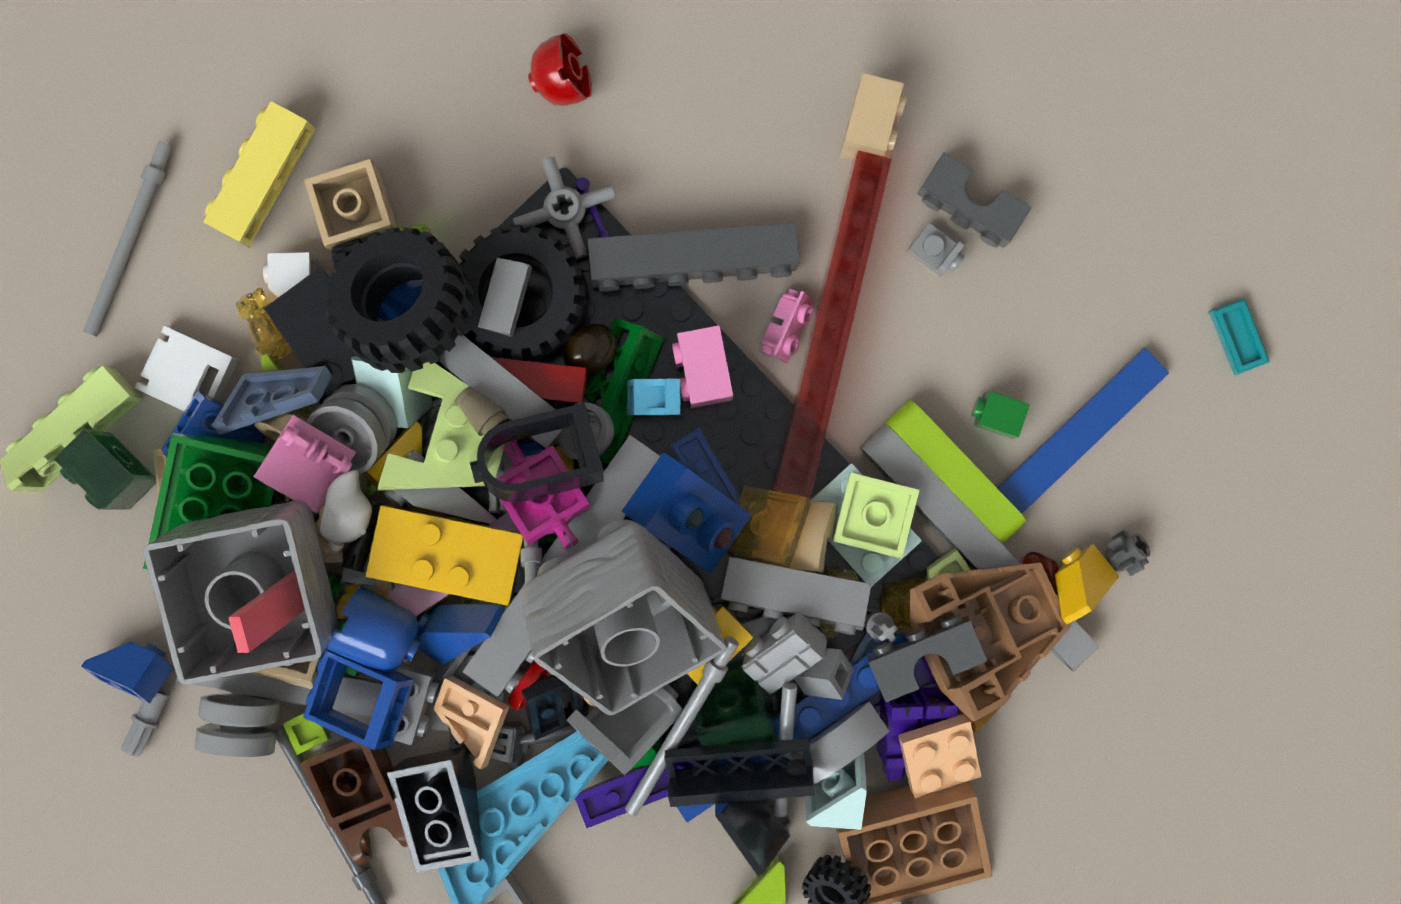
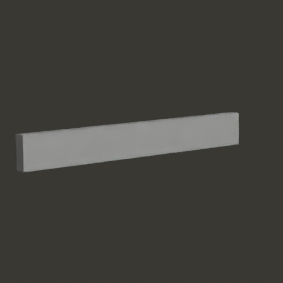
[176,673,450,732]

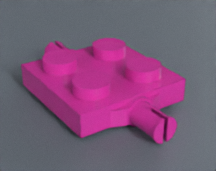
[496,441,591,549]

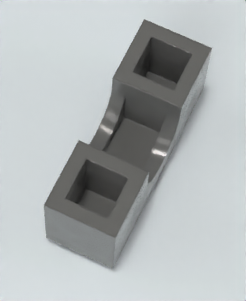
[917,152,1032,248]
[868,614,987,702]

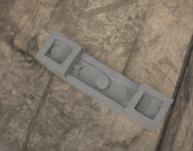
[438,335,565,449]

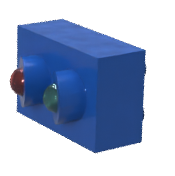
[621,452,752,573]

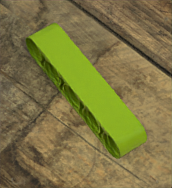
[884,399,1026,544]

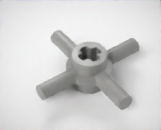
[513,157,616,259]

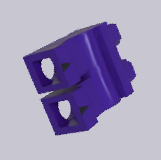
[876,687,958,780]

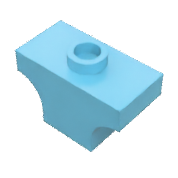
[627,379,681,416]

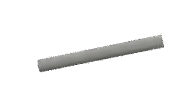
[773,683,797,817]

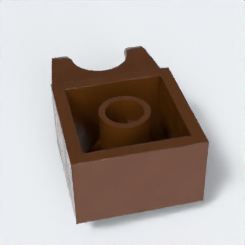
[300,738,408,865]

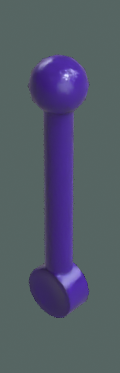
[576,177,612,238]

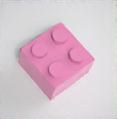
[672,325,733,409]

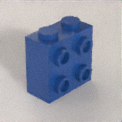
[161,390,265,458]

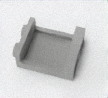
[567,684,683,776]

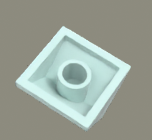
[351,356,433,428]
[805,753,867,830]

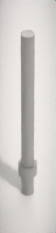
[83,141,173,337]
[625,636,739,816]

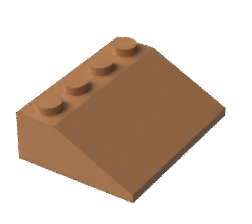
[836,781,992,904]

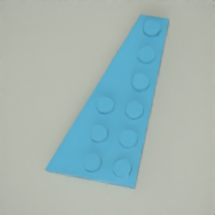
[438,731,608,904]

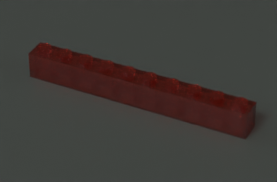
[772,150,892,500]

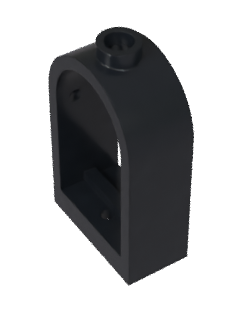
[470,403,604,503]

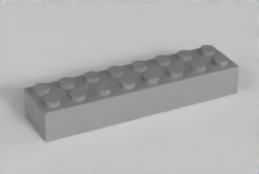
[462,435,660,697]

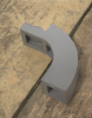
[791,702,890,784]

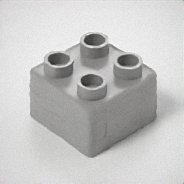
[144,501,339,684]
[520,520,726,715]

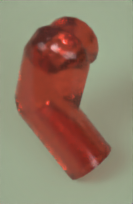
[1022,552,1059,594]

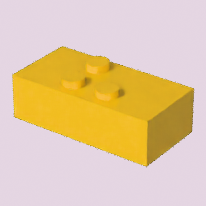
[366,505,524,606]

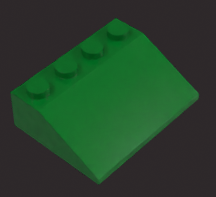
[143,433,277,570]

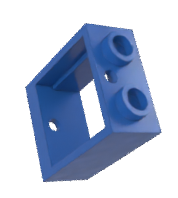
[303,650,415,751]

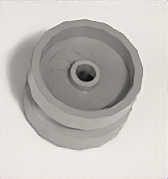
[306,384,398,475]
[194,694,280,757]

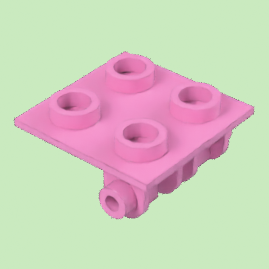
[253,415,356,514]

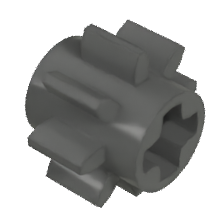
[1105,530,1150,576]

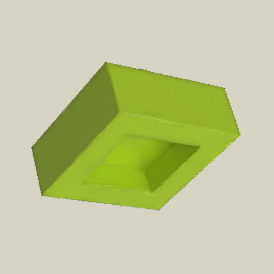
[282,713,332,755]

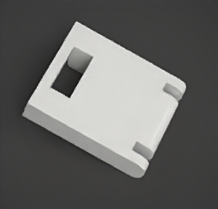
[135,326,239,412]

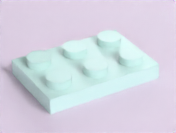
[810,463,922,587]

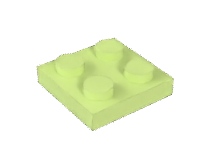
[832,472,920,559]

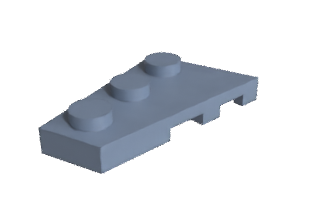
[211,366,333,435]

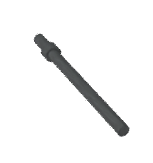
[273,725,386,904]

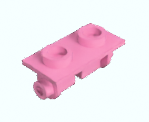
[760,289,814,364]

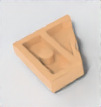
[433,675,510,769]

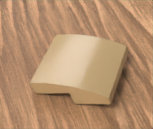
[753,497,837,573]

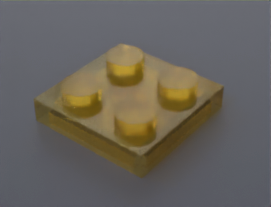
[725,485,812,568]

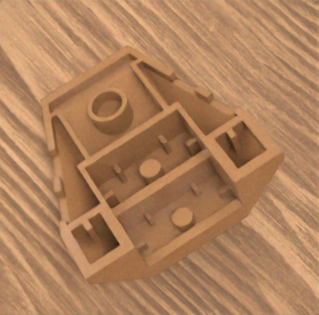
[910,563,1071,721]

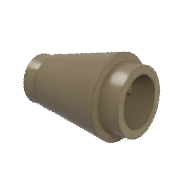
[455,387,509,436]

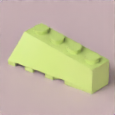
[0,366,143,492]

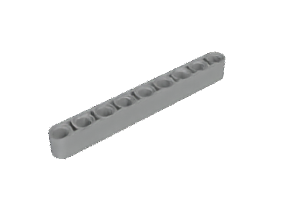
[860,424,1099,672]

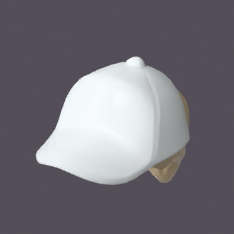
[315,470,372,556]

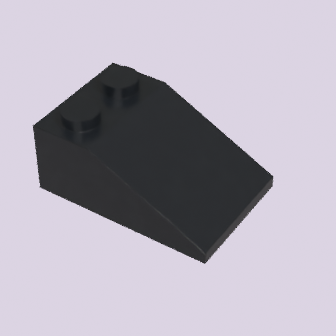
[264,267,357,397]
[387,746,482,873]
[715,799,791,877]

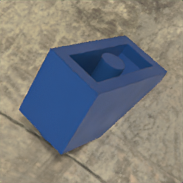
[81,642,174,703]

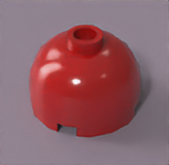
[528,33,592,106]

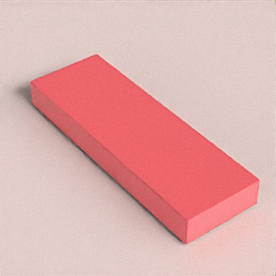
[229,570,305,653]

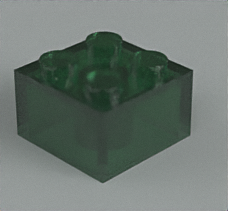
[54,429,156,510]
[691,667,779,762]

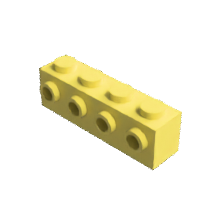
[203,101,316,248]

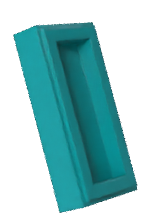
[1209,298,1270,375]

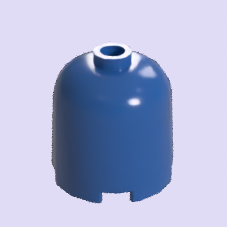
[327,586,421,672]

